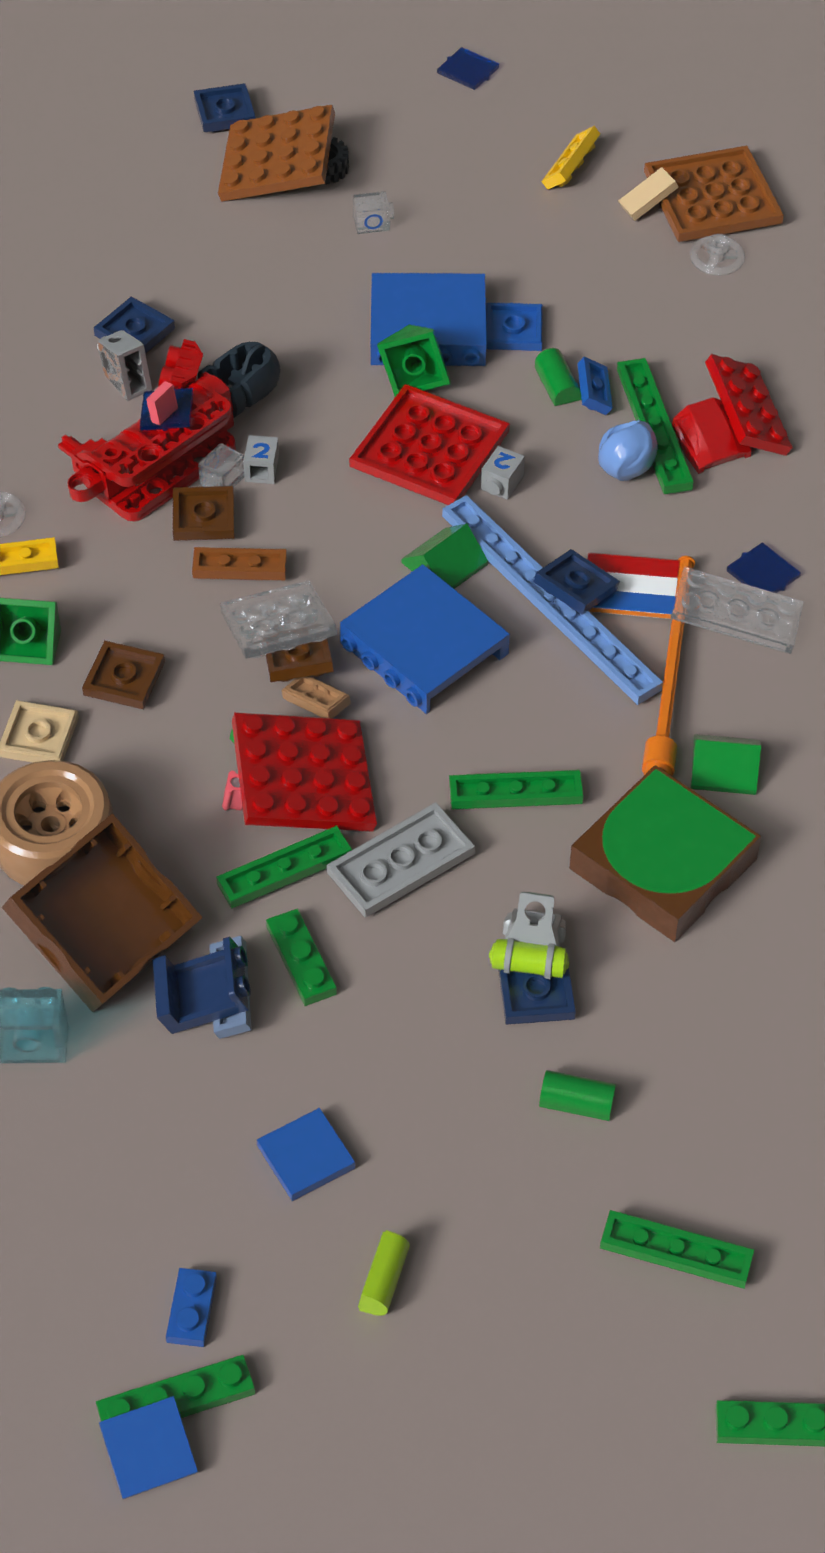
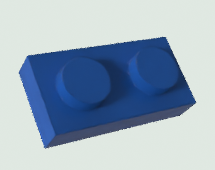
[577,357,613,415]
[166,1268,217,1347]

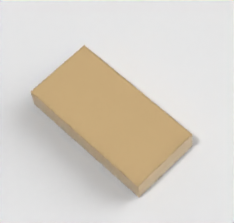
[618,167,678,221]

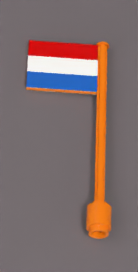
[587,553,695,776]

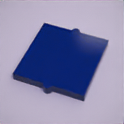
[437,47,499,90]
[140,388,194,431]
[726,542,801,602]

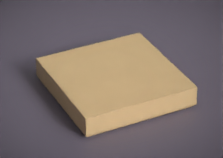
[0,700,79,763]

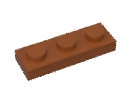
[192,547,287,581]

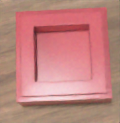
[146,381,178,425]

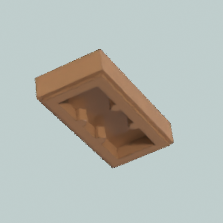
[281,676,351,719]

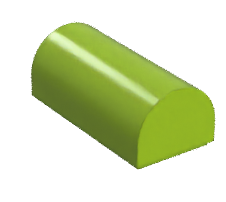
[358,1230,410,1316]

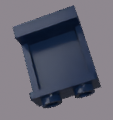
[153,936,251,1034]

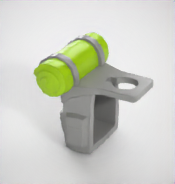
[489,891,569,979]

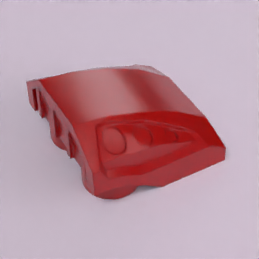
[158,339,203,395]
[672,397,751,474]

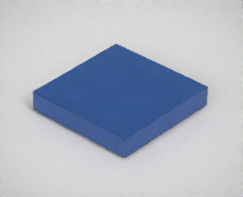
[486,303,543,351]
[257,1108,355,1201]
[99,1396,198,1499]

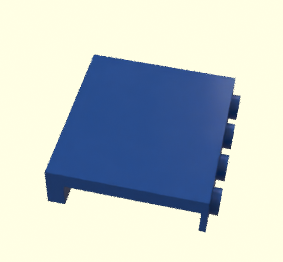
[370,273,486,366]
[340,564,510,714]

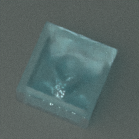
[0,987,69,1064]

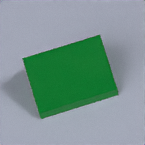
[377,324,451,397]
[401,523,488,589]
[0,597,61,665]
[691,734,761,795]

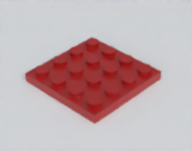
[349,384,510,505]
[232,712,377,831]

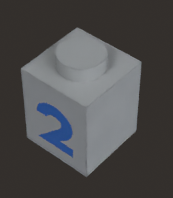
[244,435,279,484]
[481,446,525,500]

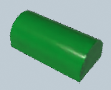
[535,348,582,406]
[539,1070,617,1121]

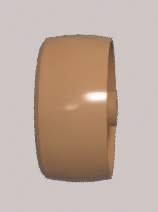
[0,760,113,885]

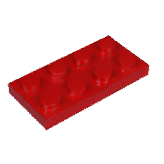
[705,354,793,456]

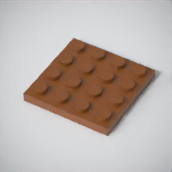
[218,105,335,202]
[644,145,784,242]

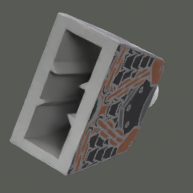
[97,330,152,401]

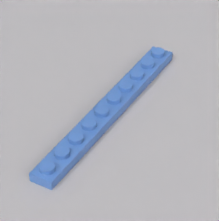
[442,495,663,705]

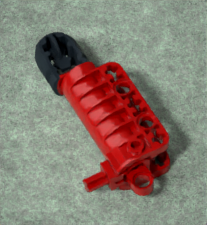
[58,342,280,522]

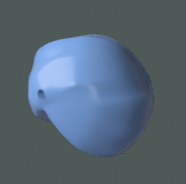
[598,420,658,481]

